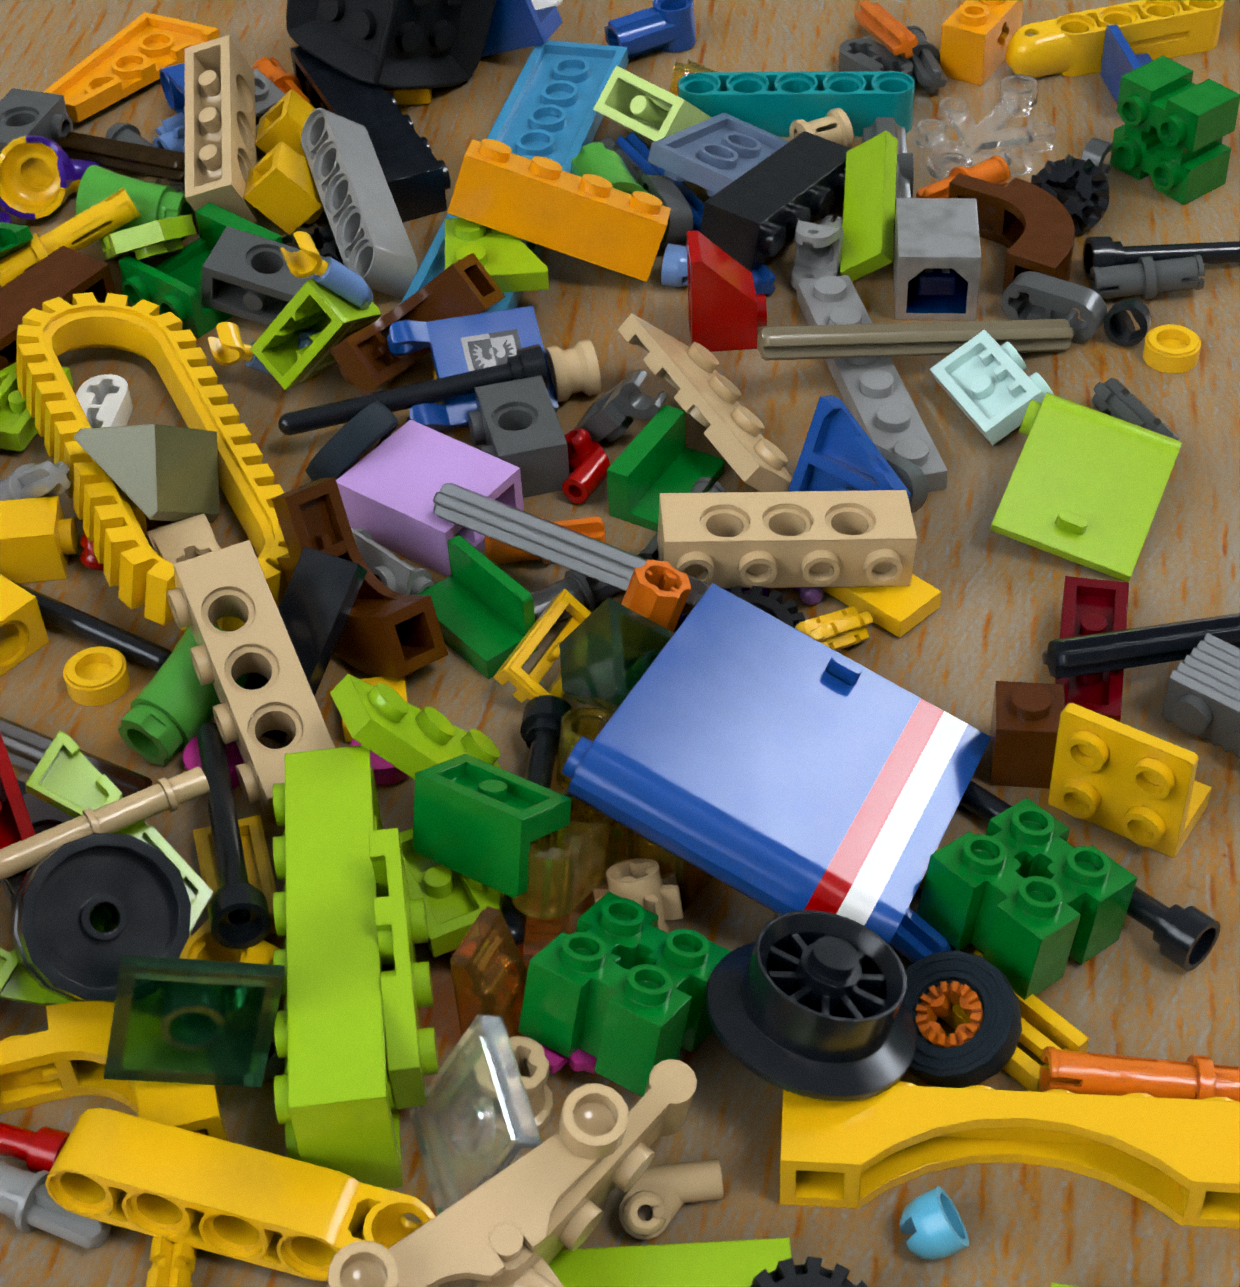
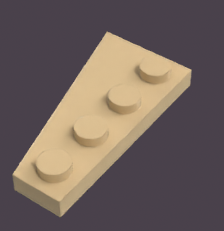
[618,313,792,492]

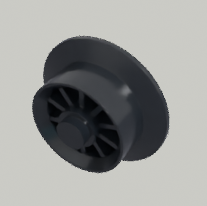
[706,910,916,1101]

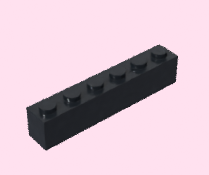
[290,46,451,222]

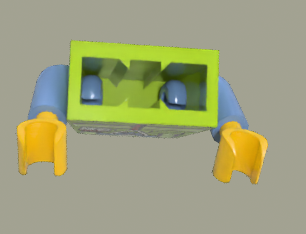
[208,231,381,390]

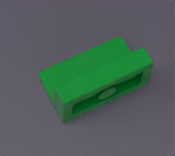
[607,405,724,532]
[417,535,538,679]
[413,754,572,898]

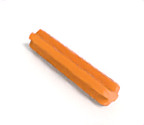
[855,0,919,60]

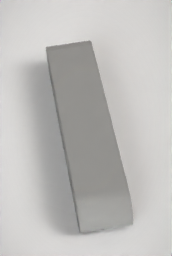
[301,108,418,298]

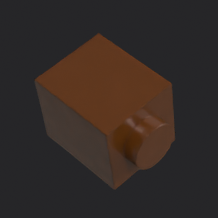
[990,681,1065,789]

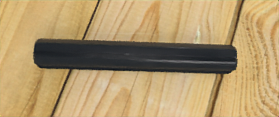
[1042,613,1240,679]

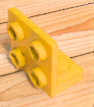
[1048,703,1212,858]

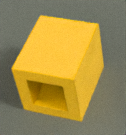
[0,495,78,584]

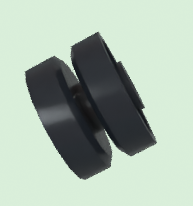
[9,833,191,1002]

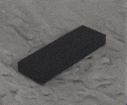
[244,547,367,746]

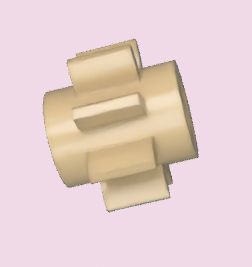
[593,858,683,933]

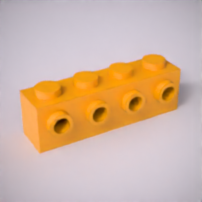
[447,139,671,282]

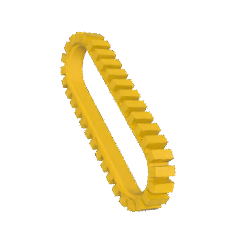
[16,292,289,632]

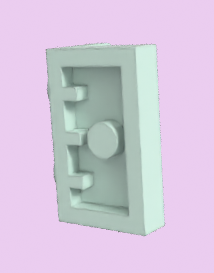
[930,329,1054,446]

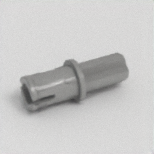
[0,460,71,501]
[0,1160,112,1248]

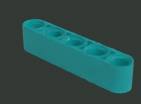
[678,71,915,137]

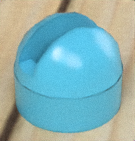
[899,1186,969,1260]

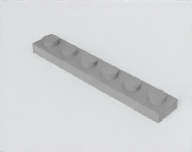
[797,275,948,492]

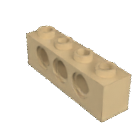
[184,35,258,223]
[657,490,917,589]
[166,540,335,821]

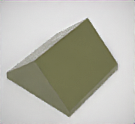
[73,424,220,523]

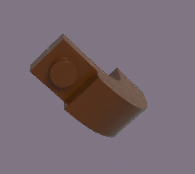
[948,173,1075,306]
[330,253,505,395]
[271,477,448,678]

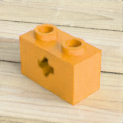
[939,0,1024,86]

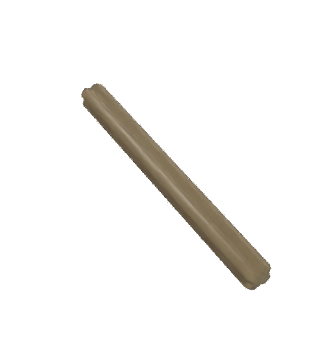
[758,319,1074,361]

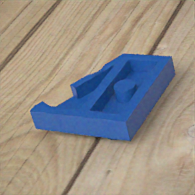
[788,395,911,499]

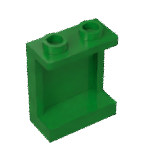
[119,202,283,338]

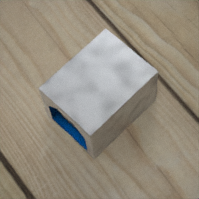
[893,198,981,320]

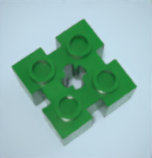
[1110,56,1240,205]
[917,798,1138,1000]
[518,892,732,1097]

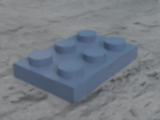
[647,113,789,197]

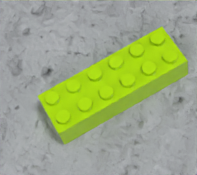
[272,745,403,1189]

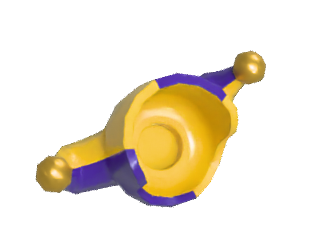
[0,135,104,220]

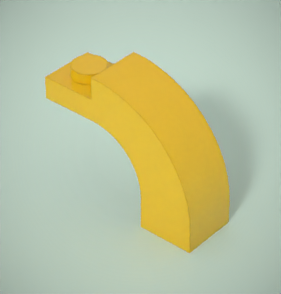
[0,1001,229,1141]

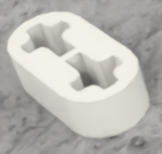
[76,374,133,428]

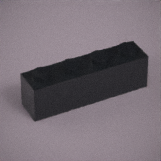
[700,131,851,271]

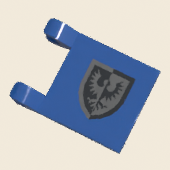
[387,306,559,432]

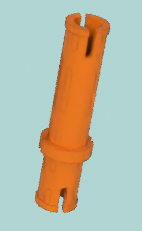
[1039,1046,1240,1102]

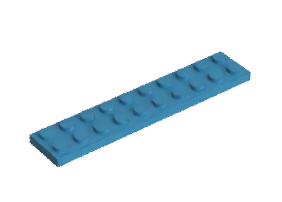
[401,40,628,313]

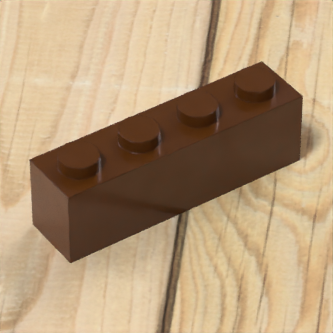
[0,246,115,371]

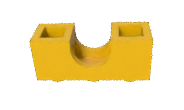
[243,89,324,235]

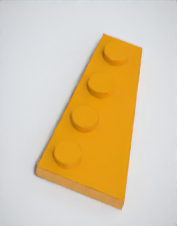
[43,12,220,123]

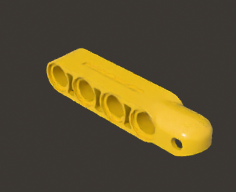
[1005,0,1225,79]
[45,1108,436,1281]

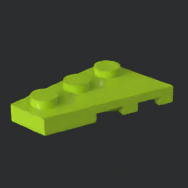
[330,674,502,780]

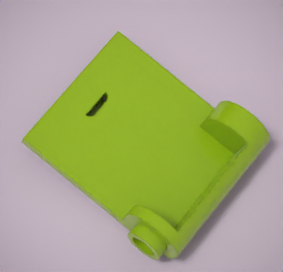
[990,392,1182,582]

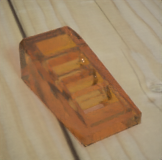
[450,906,528,1059]

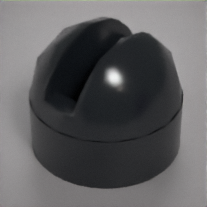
[1104,298,1151,347]

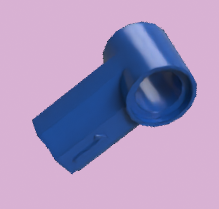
[605,0,696,60]

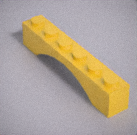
[779,1081,1240,1229]

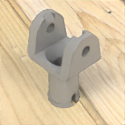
[790,215,843,290]

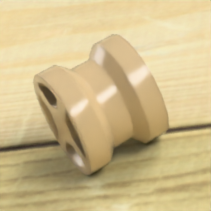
[544,339,601,402]

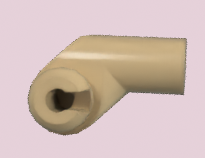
[619,1159,723,1240]

